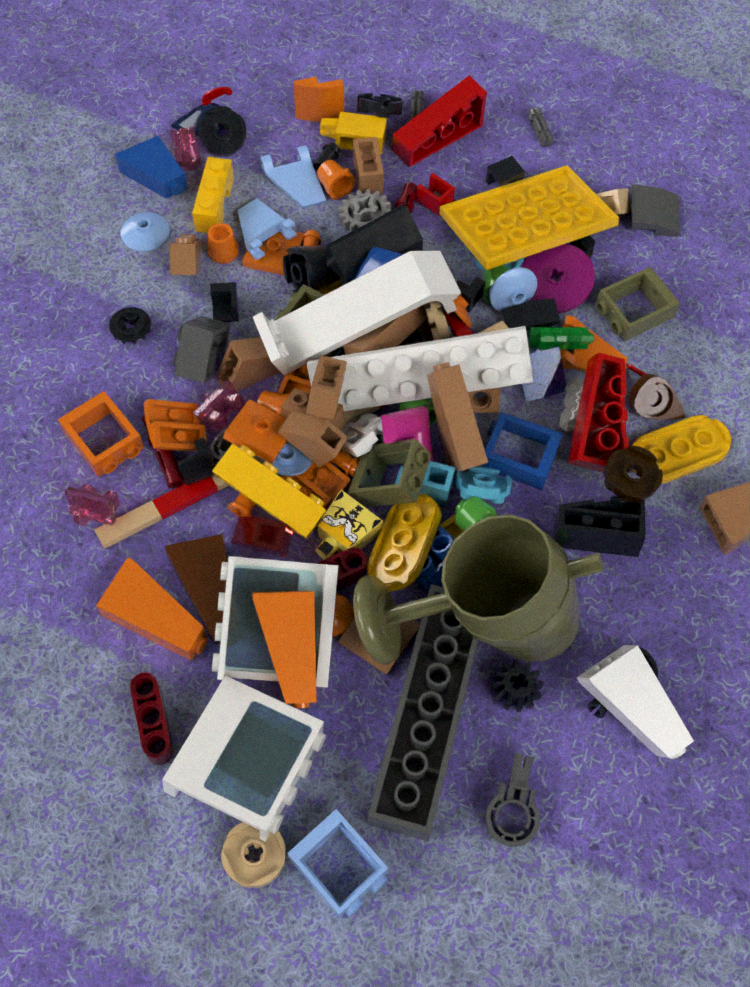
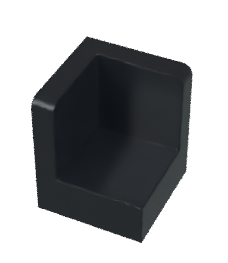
[485,156,525,185]
[456,277,485,312]
[210,282,239,322]
[178,438,215,485]

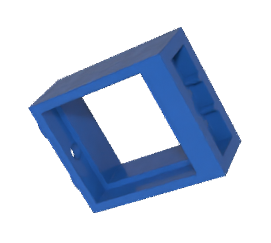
[481,412,563,490]

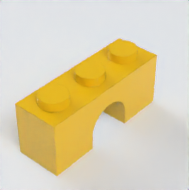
[192,157,234,233]

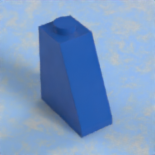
[115,136,188,198]

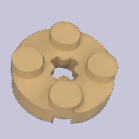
[423,301,450,341]
[221,822,286,888]

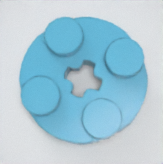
[455,466,512,504]

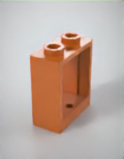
[57,391,144,477]

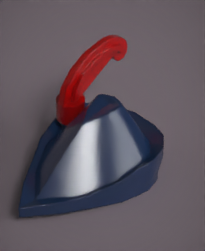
[171,87,233,137]

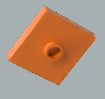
[242,231,304,276]
[223,399,288,464]

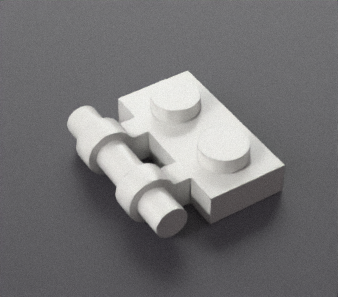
[341,413,383,457]

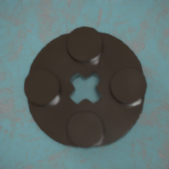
[604,446,663,503]

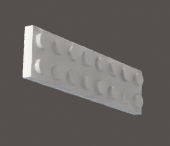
[306,326,533,411]

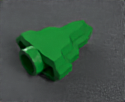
[529,327,594,350]

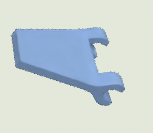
[260,145,326,208]
[238,198,297,260]

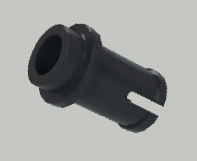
[313,142,340,170]

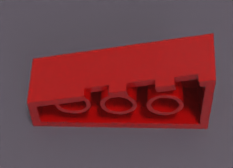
[392,75,487,167]
[567,353,630,473]

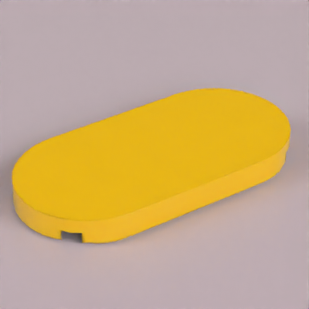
[632,415,731,484]
[366,493,441,592]

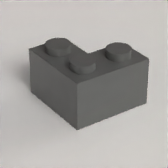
[173,316,231,383]

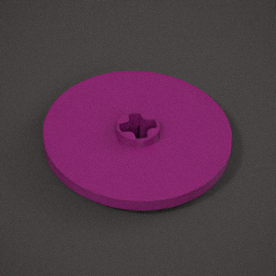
[521,244,595,313]

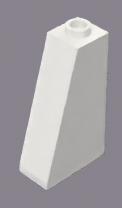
[576,645,694,759]

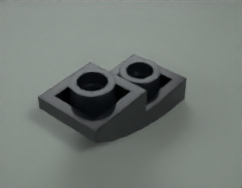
[502,298,561,331]

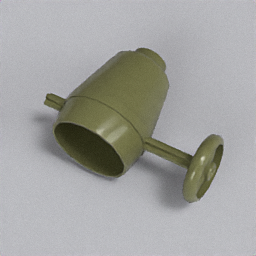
[353,514,604,665]

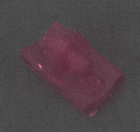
[170,126,201,171]
[193,380,245,433]
[65,484,120,526]

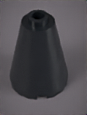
[283,246,340,293]

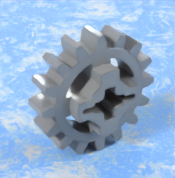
[338,189,391,232]

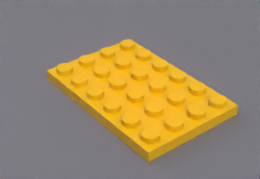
[439,165,619,270]

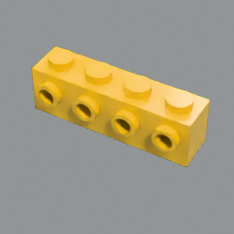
[212,443,326,540]

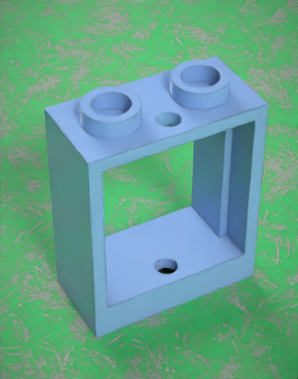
[287,809,388,919]

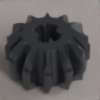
[491,659,544,713]

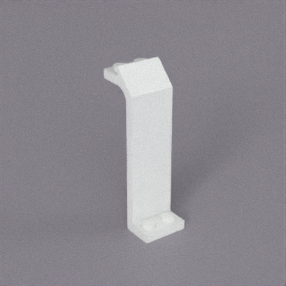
[253,251,462,375]

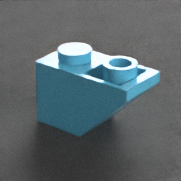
[395,461,455,506]

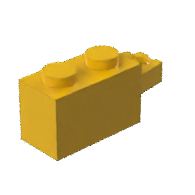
[320,112,387,154]

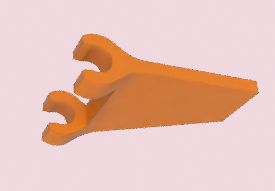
[554,315,628,372]

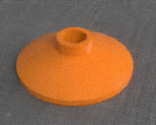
[453,295,472,328]

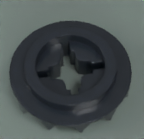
[109,307,151,344]

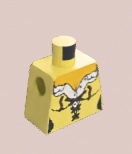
[315,490,383,560]

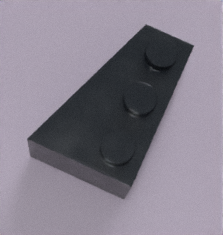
[553,496,646,557]

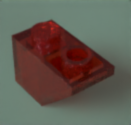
[231,516,293,558]

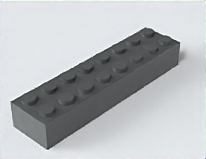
[367,584,479,842]

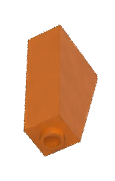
[96,558,208,661]
[252,591,317,709]

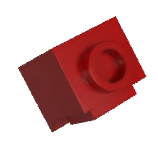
[416,173,455,216]

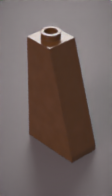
[165,534,243,647]

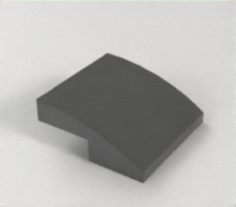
[631,185,680,237]

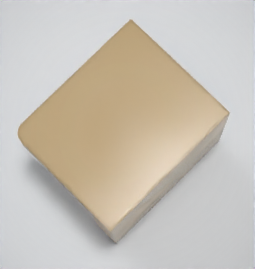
[596,188,631,215]

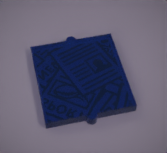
[521,346,567,402]

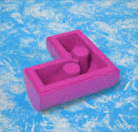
[381,406,433,461]

